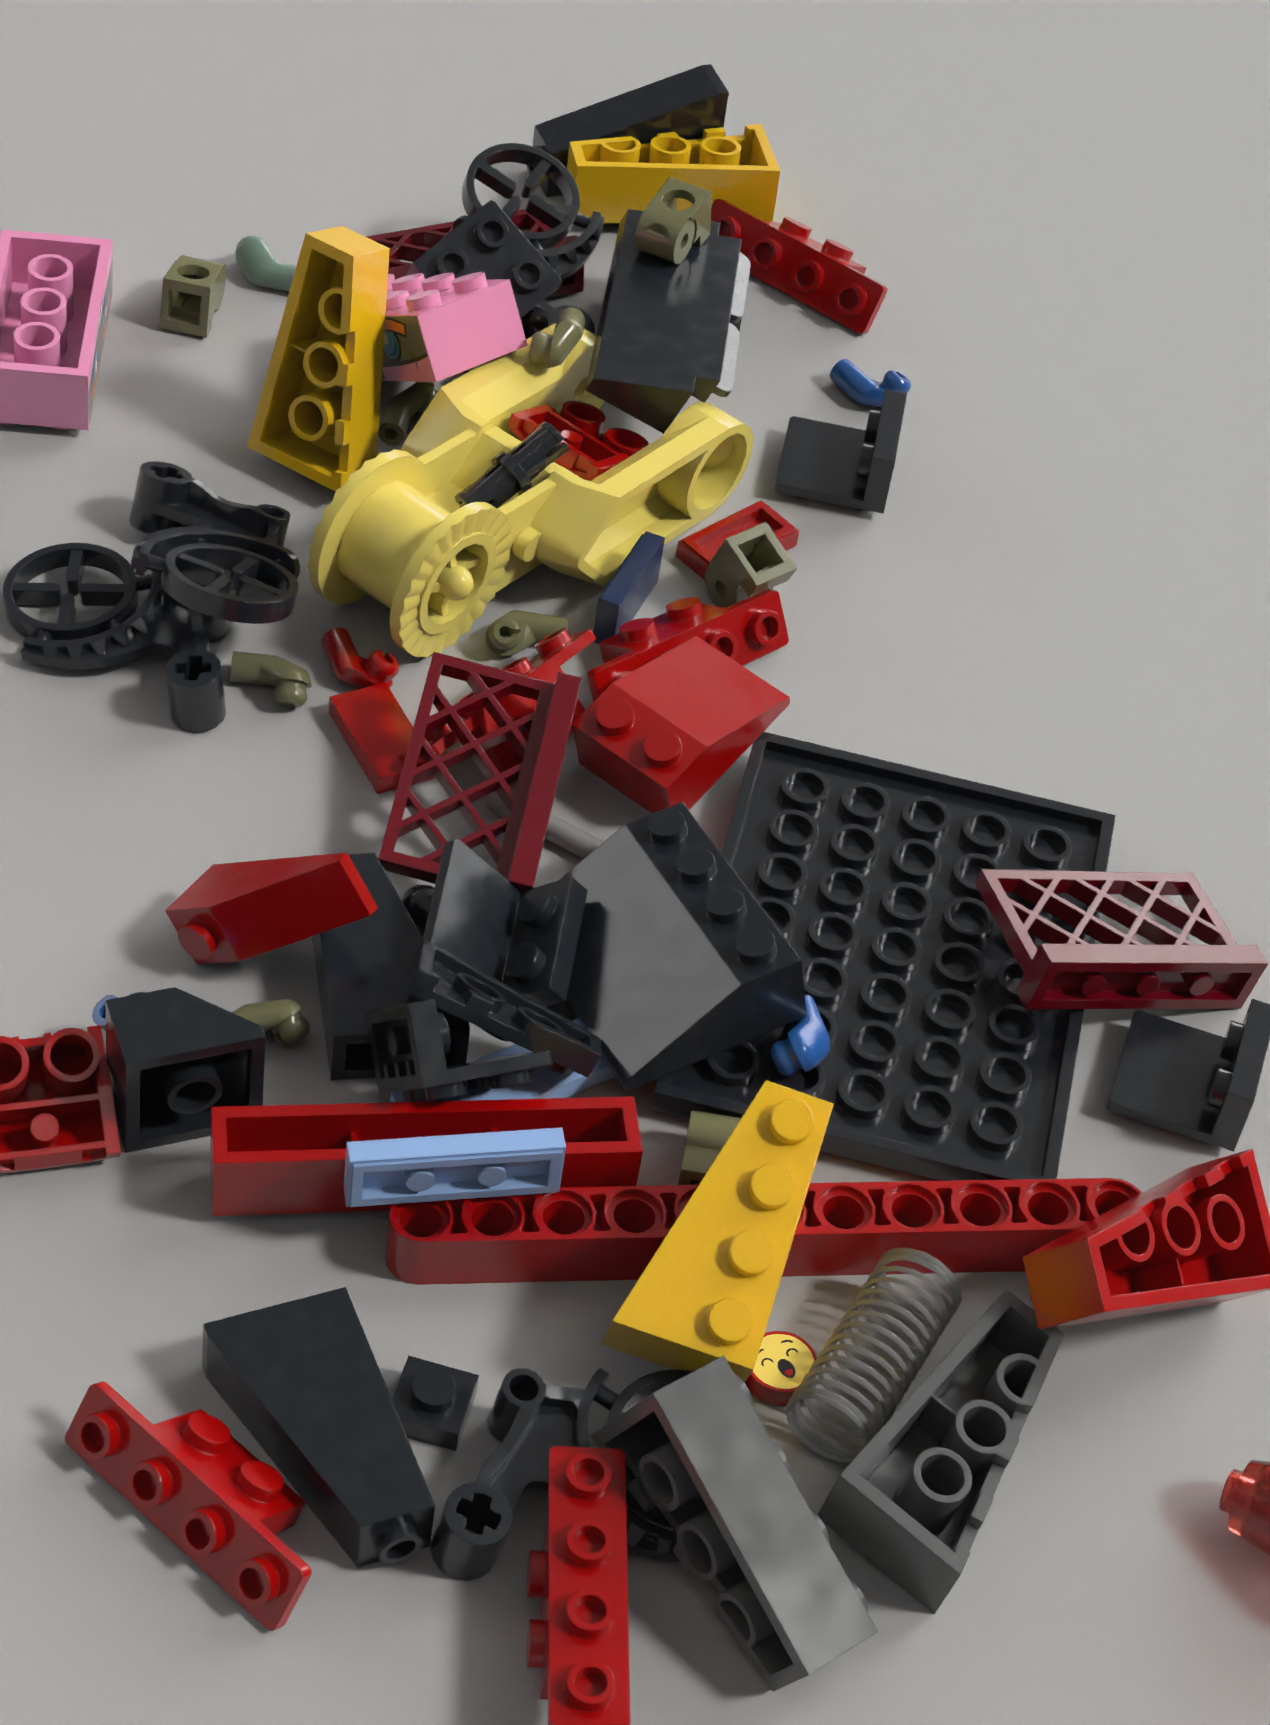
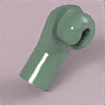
[235,236,296,292]

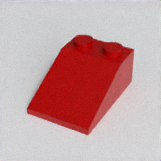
[572,636,790,814]

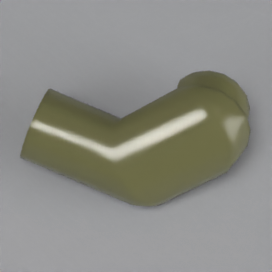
[528,307,585,368]

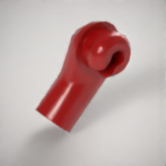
[321,627,399,688]

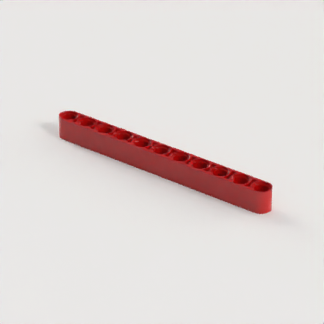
[385,1178,1142,1285]

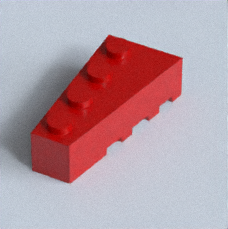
[1022,1148,1270,1330]

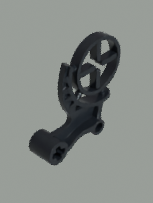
[453,143,604,339]
[129,461,300,624]
[3,543,228,732]
[430,1367,693,1581]

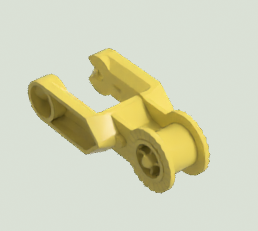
[307,323,753,658]

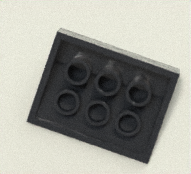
[558,802,807,1092]

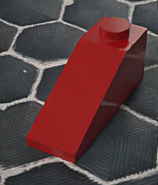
[165,852,378,964]

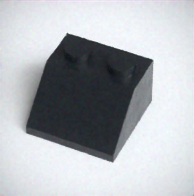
[105,987,266,1153]

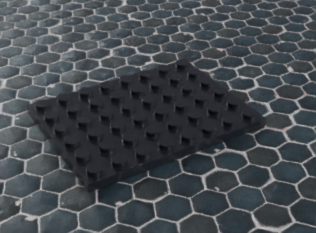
[651,732,1116,1181]

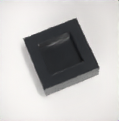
[392,1355,479,1451]

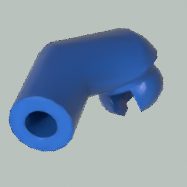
[830,359,911,407]
[770,995,830,1076]

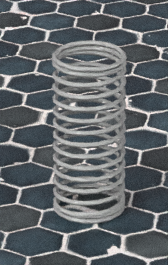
[785,1248,962,1463]

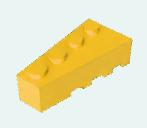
[567,124,780,225]
[247,226,390,492]
[600,1080,834,1383]

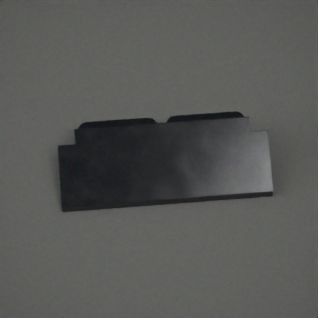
[585,209,751,434]

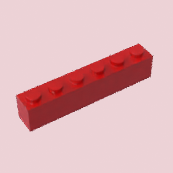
[210,1096,643,1216]

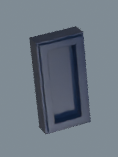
[593,531,665,644]

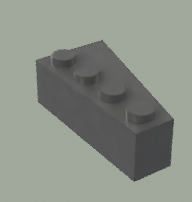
[817,1288,1064,1614]
[590,1355,878,1692]

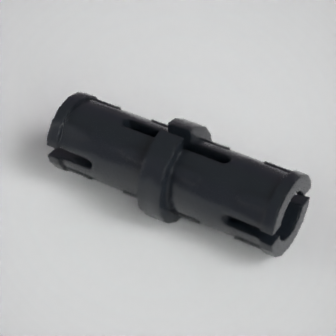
[455,421,569,509]

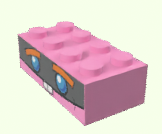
[0,229,113,430]
[382,272,528,382]

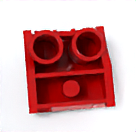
[508,401,649,481]
[0,1025,121,1173]

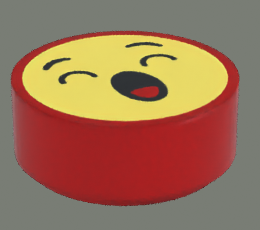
[745,1331,817,1406]

